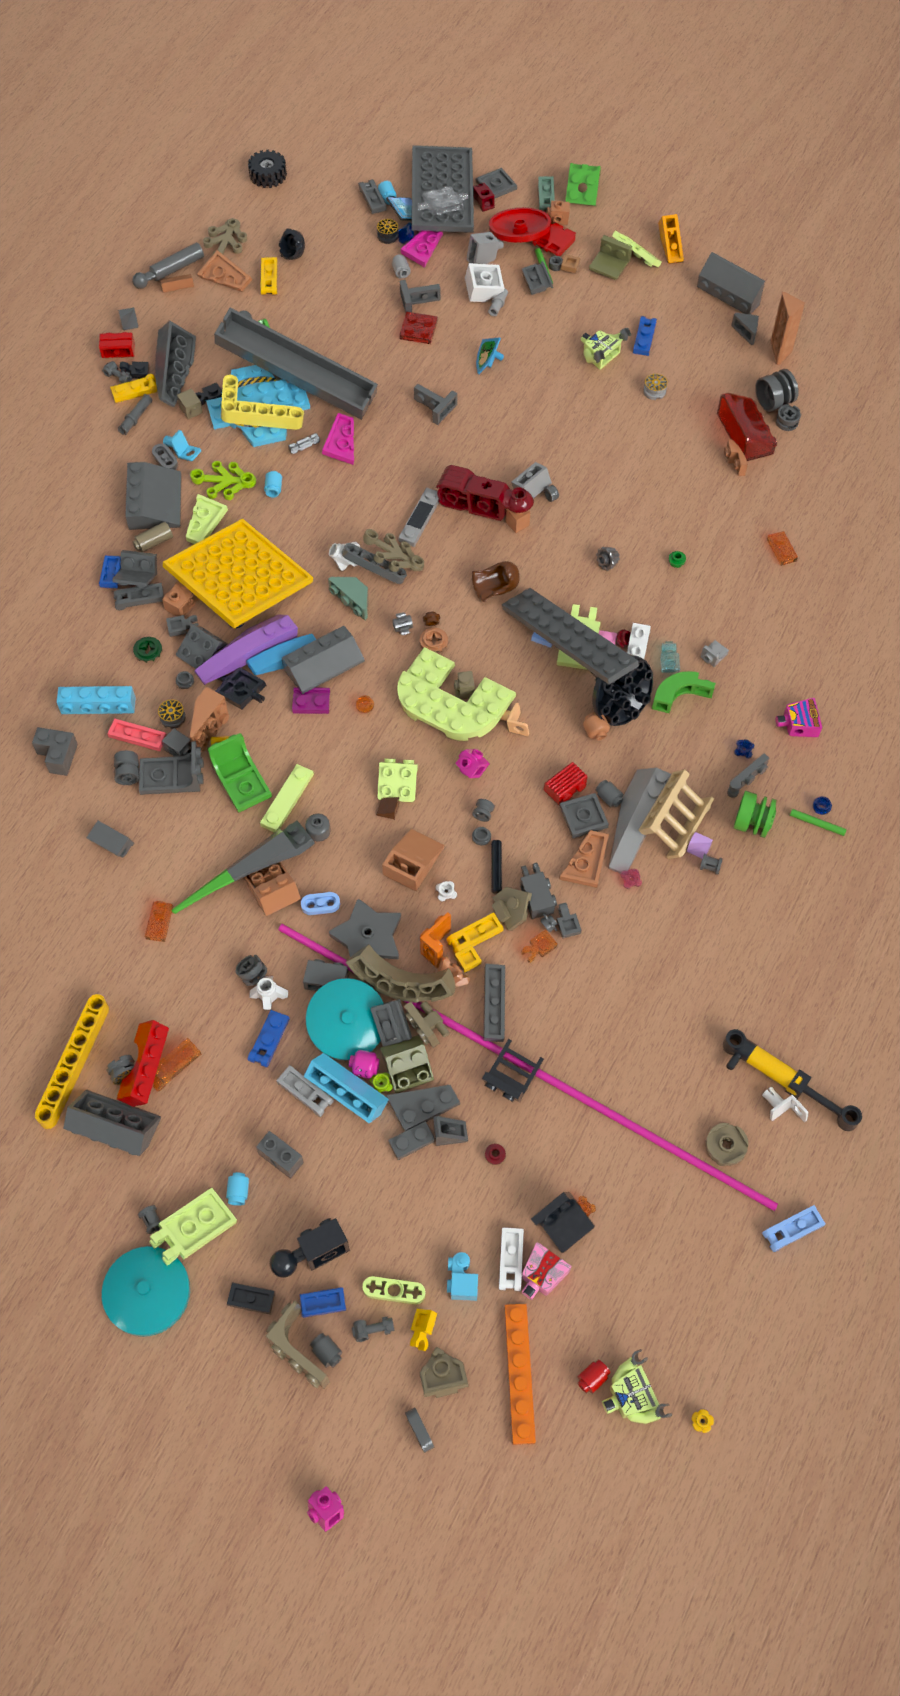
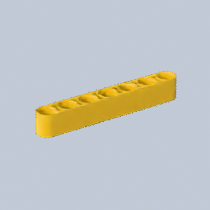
[35,994,109,1129]

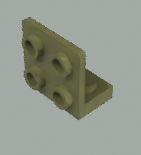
[589,235,632,280]

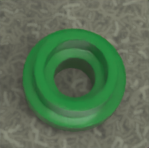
[668,551,686,568]

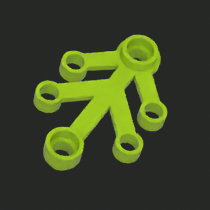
[190,461,256,500]

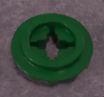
[133,637,162,663]

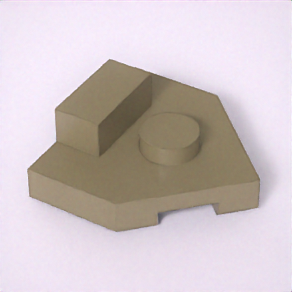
[492,887,532,931]
[420,1347,468,1398]

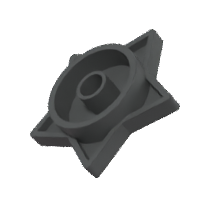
[329,899,401,959]

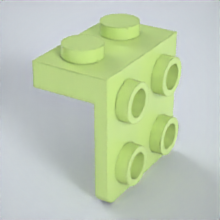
[378,758,418,802]

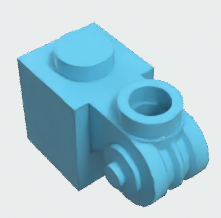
[447,1252,478,1301]

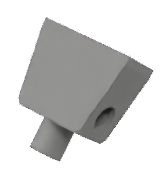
[466,232,504,264]

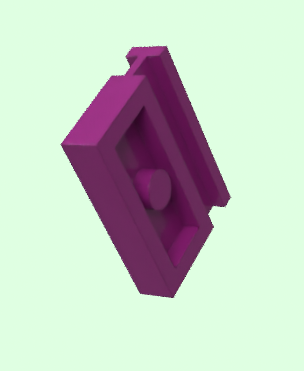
[292,687,330,714]

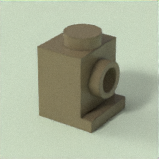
[454,671,475,699]

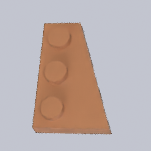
[559,830,609,888]

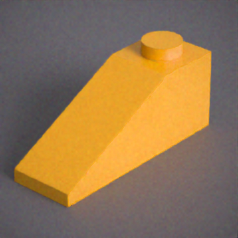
[658,214,684,264]

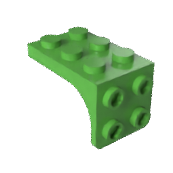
[208,733,272,813]

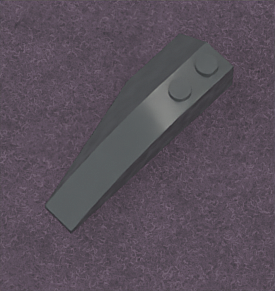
[155,321,196,407]

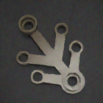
[203,218,247,256]
[363,529,424,572]

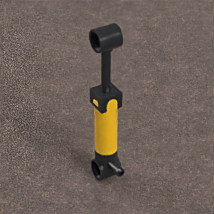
[723,1029,862,1131]

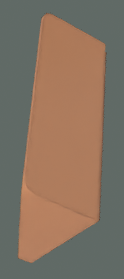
[160,274,194,293]

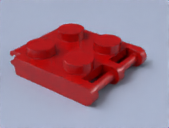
[532,222,576,256]

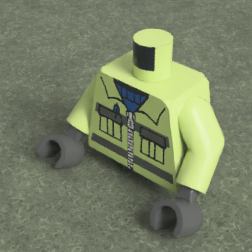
[581,328,631,369]
[602,1349,672,1424]

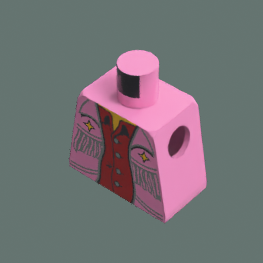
[522,1242,571,1300]

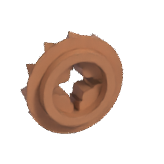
[420,628,448,652]

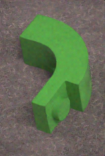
[652,671,716,714]

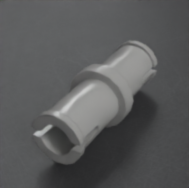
[488,288,508,316]

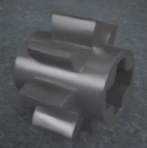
[392,612,413,635]

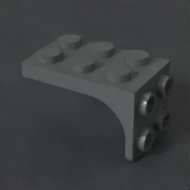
[139,741,204,795]

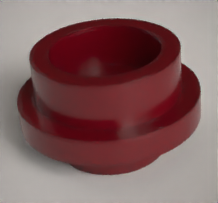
[616,629,631,647]
[485,1144,506,1165]

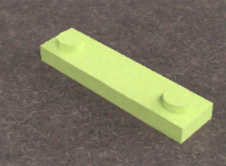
[260,764,314,833]

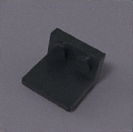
[531,1192,595,1253]

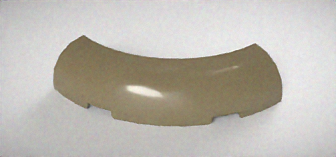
[346,944,456,1003]

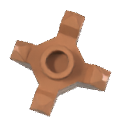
[437,957,470,987]

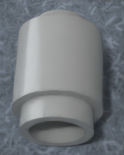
[392,255,411,279]

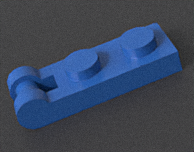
[633,316,657,356]
[248,1010,290,1068]

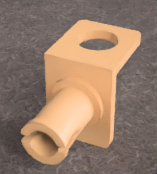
[500,703,530,736]

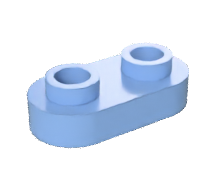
[301,892,340,915]

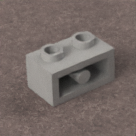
[511,462,552,498]

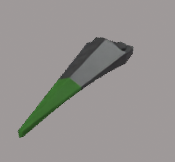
[171,820,315,914]

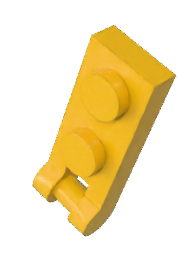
[261,257,278,295]
[110,374,157,403]
[446,912,504,953]

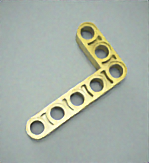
[221,375,304,430]

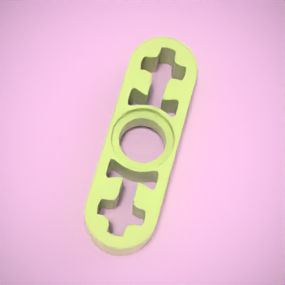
[363,1276,426,1305]

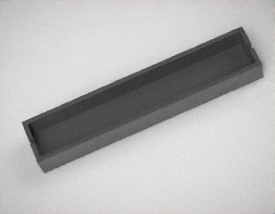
[214,308,378,420]

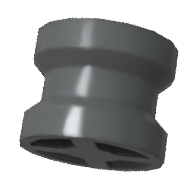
[472,799,495,822]

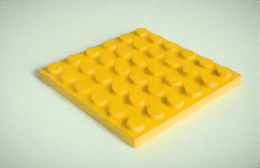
[163,519,313,628]

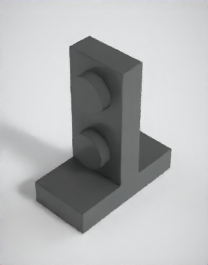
[399,280,441,315]
[414,384,457,425]

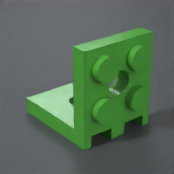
[565,163,601,206]

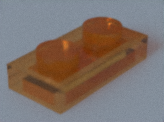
[767,531,798,566]

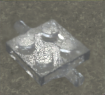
[417,186,468,215]

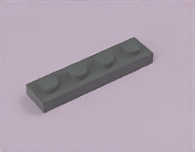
[483,964,505,1042]

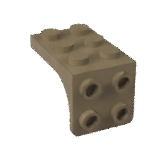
[266,1301,330,1389]

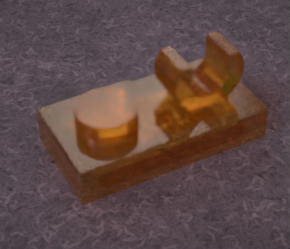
[145,901,173,942]

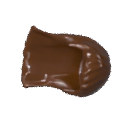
[472,561,520,602]

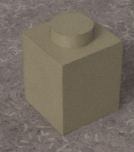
[177,388,203,419]

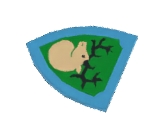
[476,337,504,374]

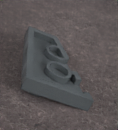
[386,1085,460,1131]

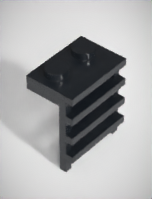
[482,1039,544,1102]

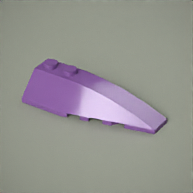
[195,614,298,685]

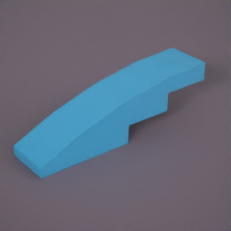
[246,634,316,675]

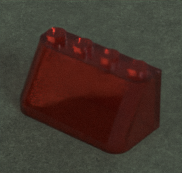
[717,393,777,461]

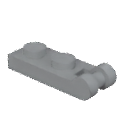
[276,1065,334,1117]

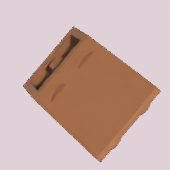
[190,687,229,752]
[382,829,445,892]
[243,862,301,916]

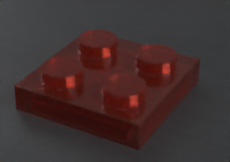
[399,312,438,344]

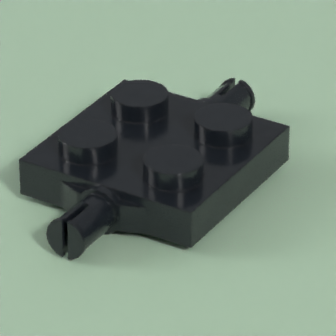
[215,667,267,710]

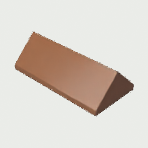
[770,292,805,365]

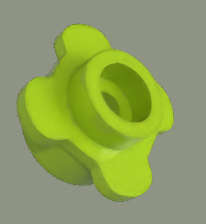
[370,1072,393,1093]

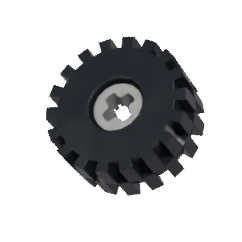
[248,149,287,188]

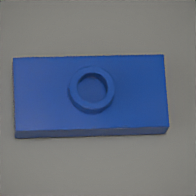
[99,555,121,588]
[300,1287,346,1318]

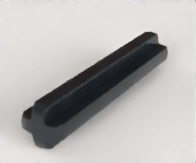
[491,840,502,894]

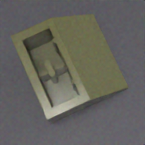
[380,1035,434,1093]

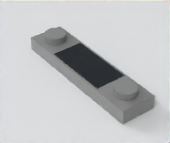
[398,487,439,547]

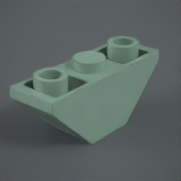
[328,577,368,620]

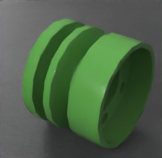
[733,791,777,838]

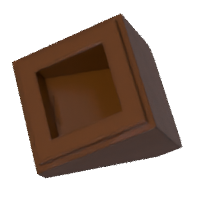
[376,797,400,820]

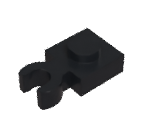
[195,382,222,406]

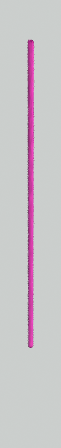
[278,924,778,1211]

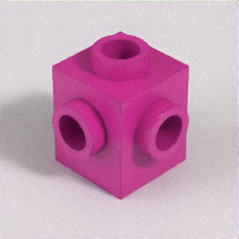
[455,749,490,778]
[307,1486,344,1532]

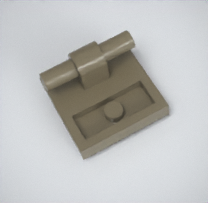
[404,1001,450,1048]

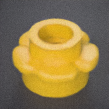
[691,1409,714,1433]

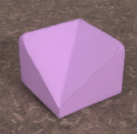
[687,832,713,859]

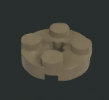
[705,1123,748,1166]

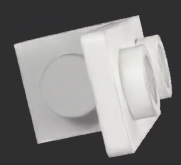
[627,623,651,659]

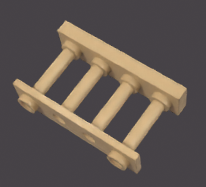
[639,769,714,859]

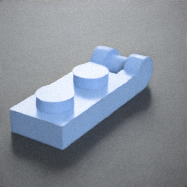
[762,1205,825,1252]

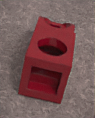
[473,182,495,212]

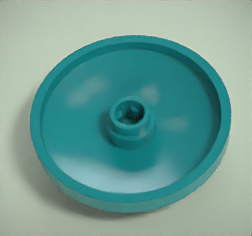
[305,978,383,1060]
[102,1246,190,1337]

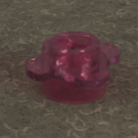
[620,869,642,889]

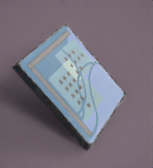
[386,197,412,221]

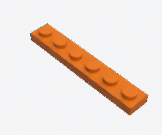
[504,1304,536,1445]

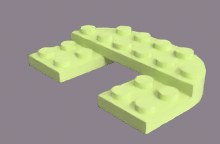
[397,647,516,741]

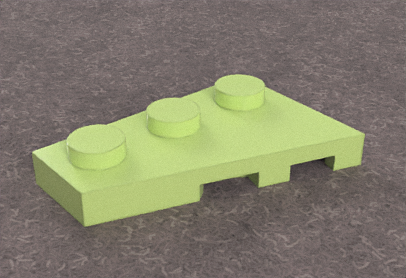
[612,231,662,267]
[186,494,228,544]

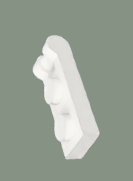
[499,1228,524,1291]

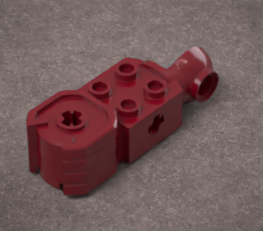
[436,465,534,521]

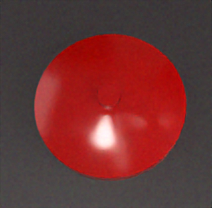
[489,207,551,243]

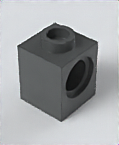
[162,728,192,757]

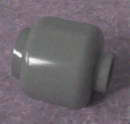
[305,813,331,842]

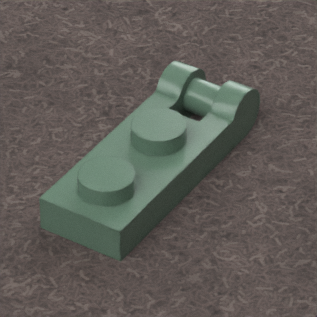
[538,176,555,211]

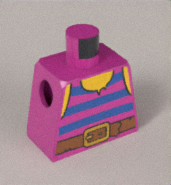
[775,698,822,737]

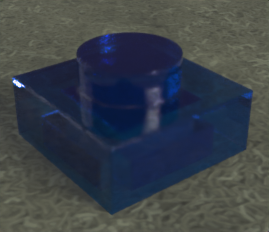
[399,222,414,245]

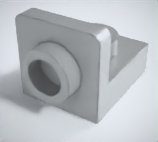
[701,640,729,667]

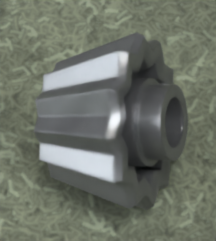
[596,547,620,571]

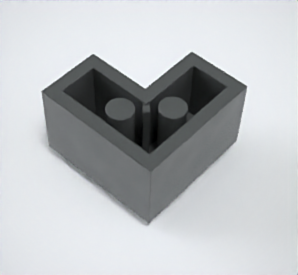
[32,727,78,776]

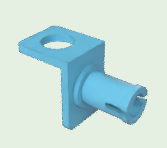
[163,430,201,461]

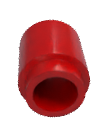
[577,1359,611,1394]

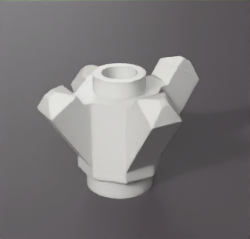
[329,542,360,571]
[250,976,288,1010]

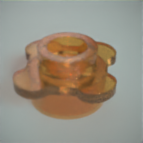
[578,1196,596,1217]

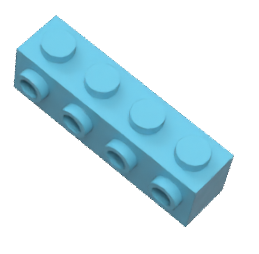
[57,686,136,714]
[304,1053,389,1123]

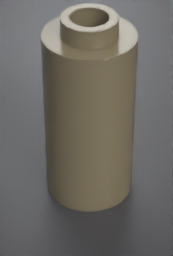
[133,522,173,552]

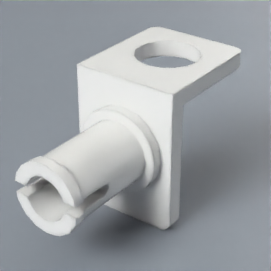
[762,1087,808,1122]

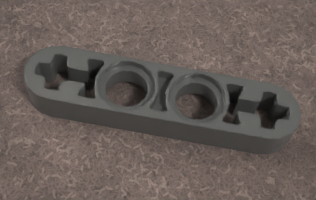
[342,543,407,584]

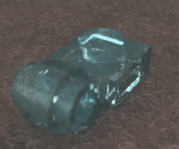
[660,641,680,673]

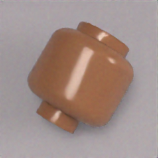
[583,712,610,740]

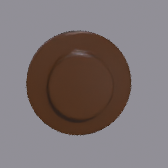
[423,611,440,626]

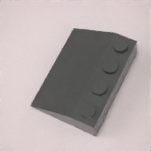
[125,462,182,530]

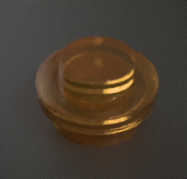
[356,695,374,713]

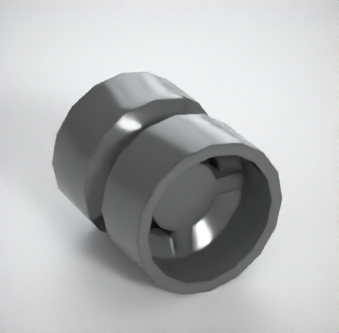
[114,750,139,785]

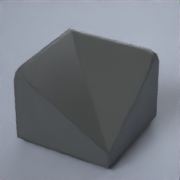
[118,307,139,330]

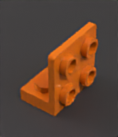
[420,912,451,969]

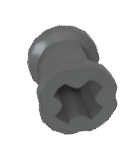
[700,853,723,875]
[138,1205,161,1234]

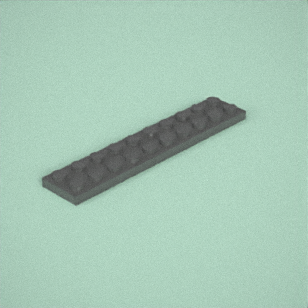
[502,588,639,684]

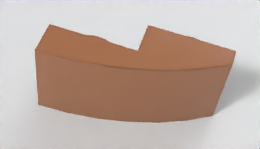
[724,439,748,476]

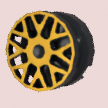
[377,219,399,244]

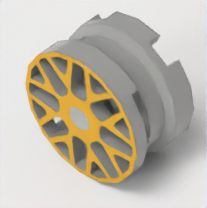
[643,374,668,400]

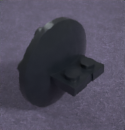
[591,654,653,726]

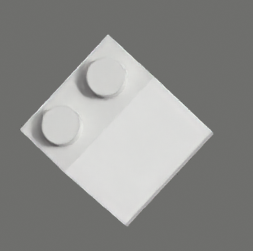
[465,263,504,302]

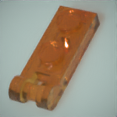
[153,1038,202,1092]

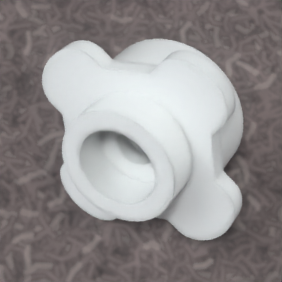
[436,881,457,901]

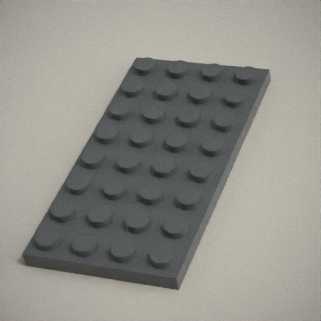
[412,145,474,233]

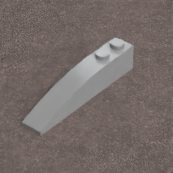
[609,768,671,876]

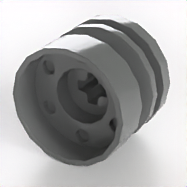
[755,369,799,412]

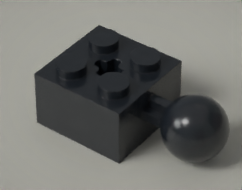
[269,1218,350,1278]

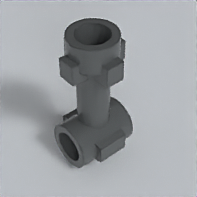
[102,361,132,383]
[352,1316,395,1342]

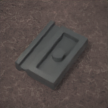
[522,261,553,295]
[370,999,412,1047]

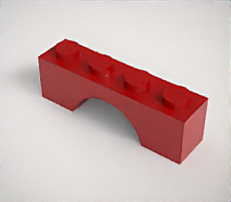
[117,1020,169,1107]

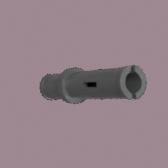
[118,394,152,435]

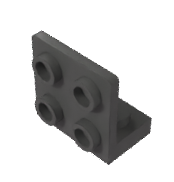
[113,550,157,588]
[176,624,228,669]

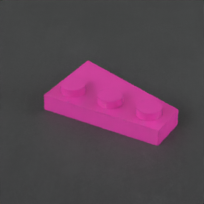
[401,231,443,268]
[322,413,354,465]

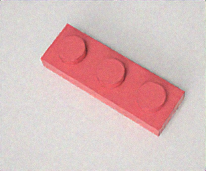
[107,718,167,751]

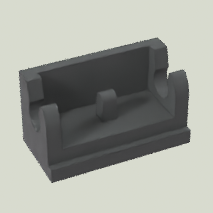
[86,820,134,858]

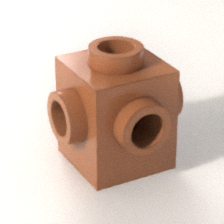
[547,201,570,225]

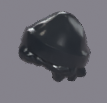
[279,228,305,260]

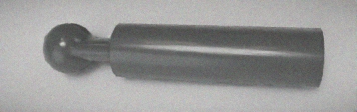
[132,242,204,289]

